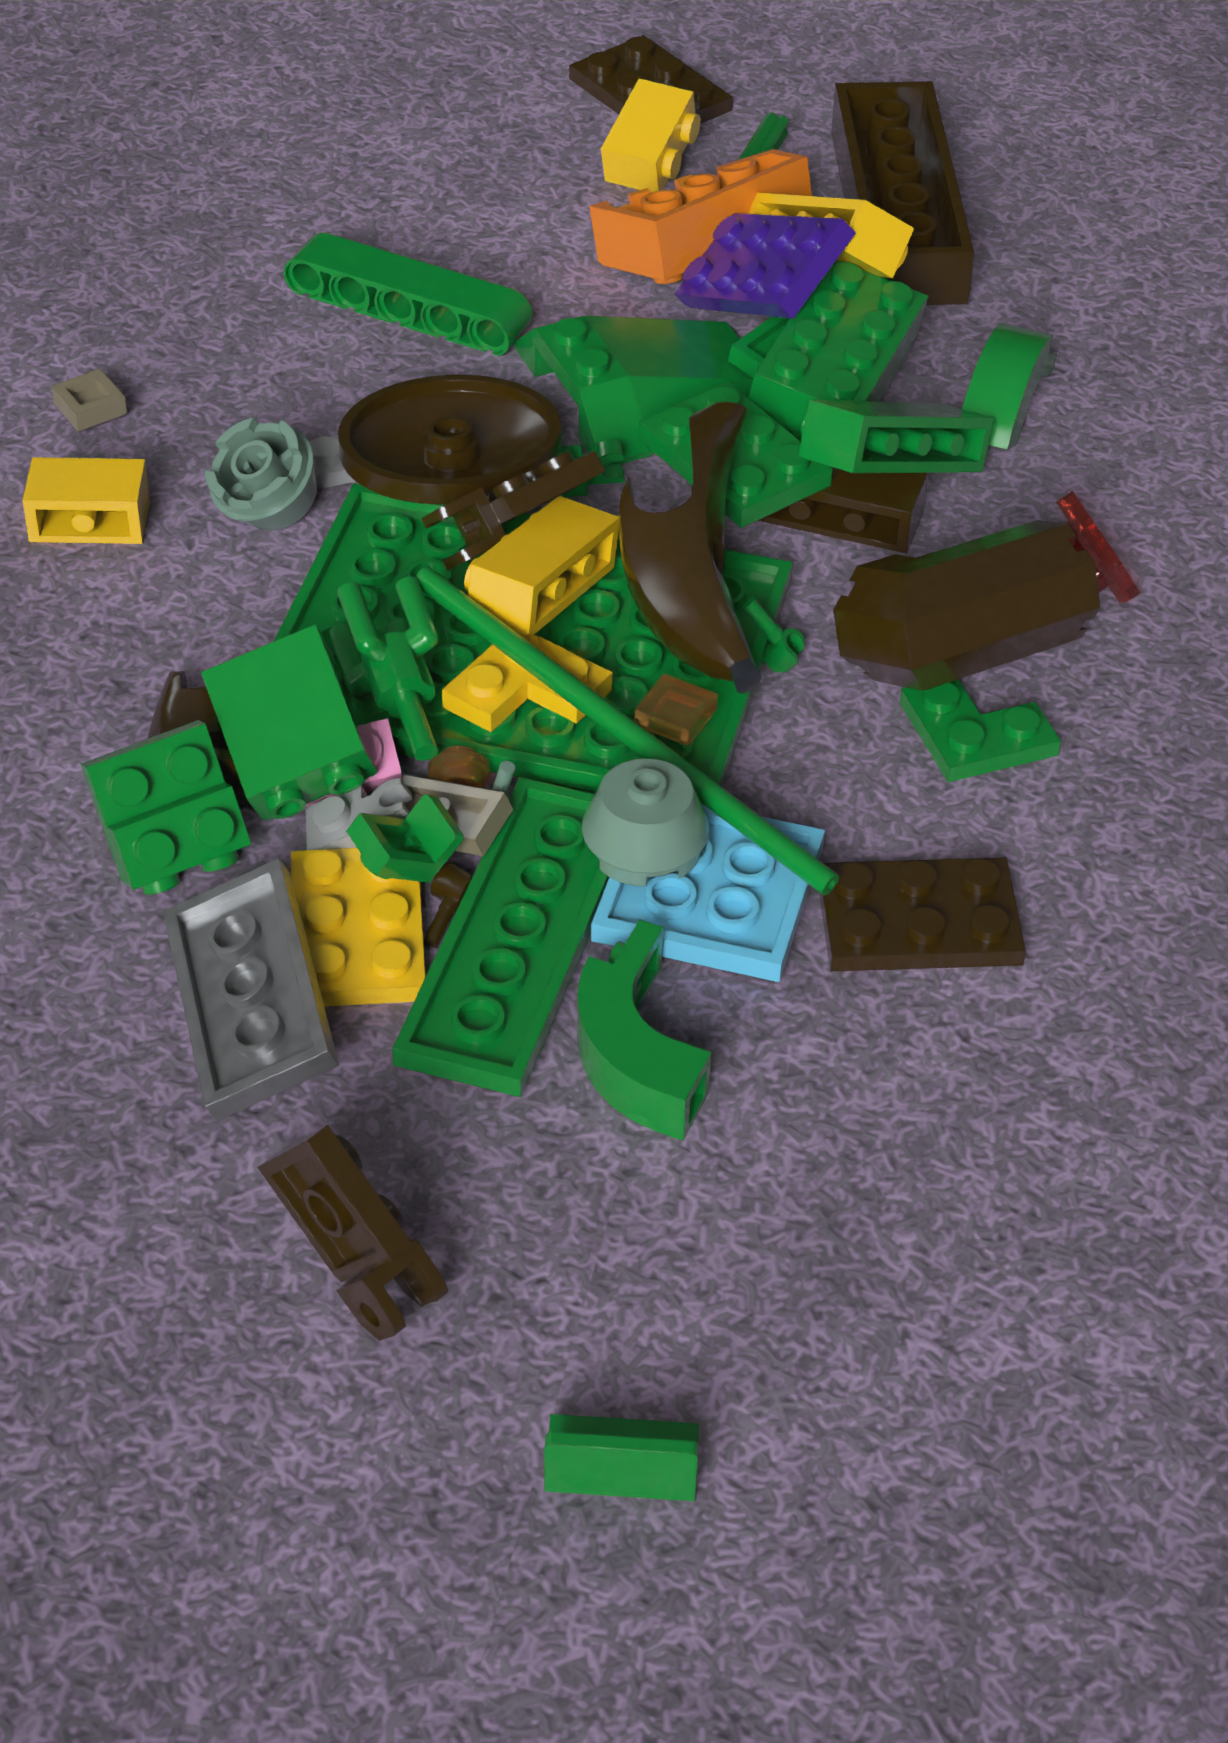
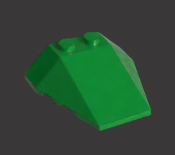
[514,315,753,465]

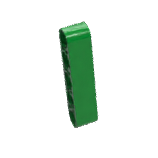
[283,232,533,356]

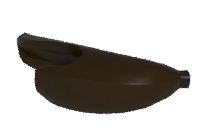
[619,402,762,694]

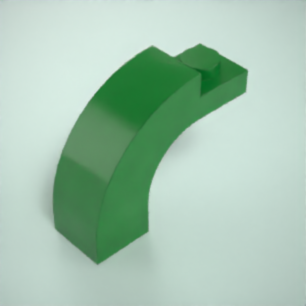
[577,919,712,1141]

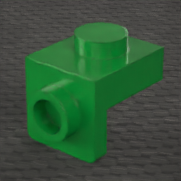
[346,794,464,883]

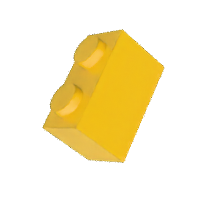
[601,79,701,193]
[22,457,150,544]

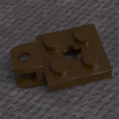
[421,450,605,571]
[257,1125,449,1341]

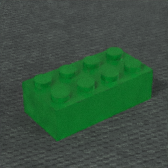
[748,260,928,442]

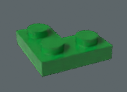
[900,680,1061,782]

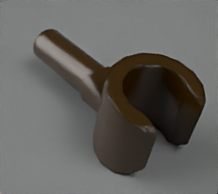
[423,863,472,948]

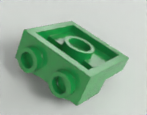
[81,720,251,895]

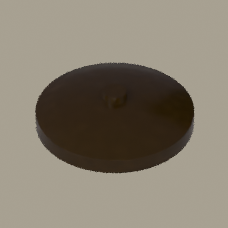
[338,374,562,504]

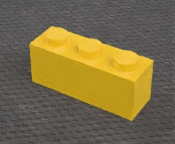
[464,496,619,639]

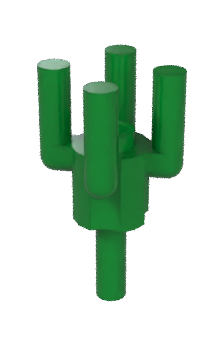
[329,576,439,761]

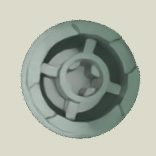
[205,418,317,531]
[582,759,709,887]

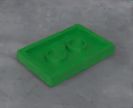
[639,381,832,528]

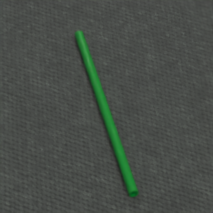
[415,566,839,896]

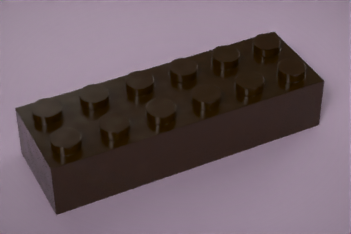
[831,81,974,305]

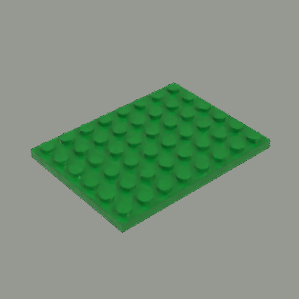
[273,483,793,804]

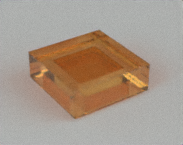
[634,674,718,746]

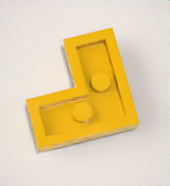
[442,634,612,732]

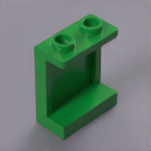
[201,624,377,821]

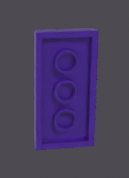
[674,213,856,319]

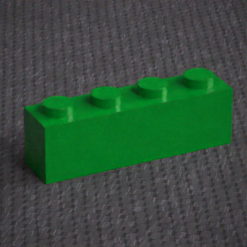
[798,400,994,473]

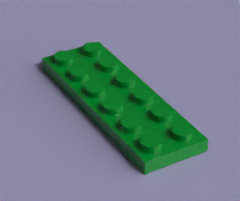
[392,777,609,1097]

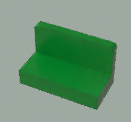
[544,1414,699,1501]

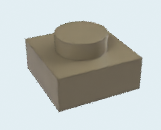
[51,369,127,432]

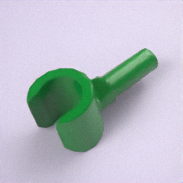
[743,597,805,673]

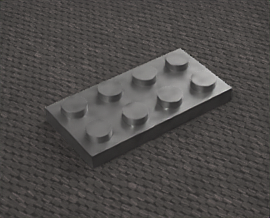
[163,858,339,1121]

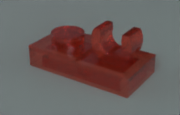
[1056,491,1141,604]

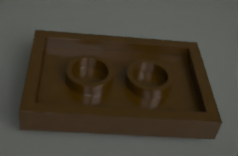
[569,35,733,124]
[819,857,1026,972]

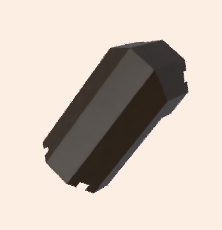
[833,520,1100,691]

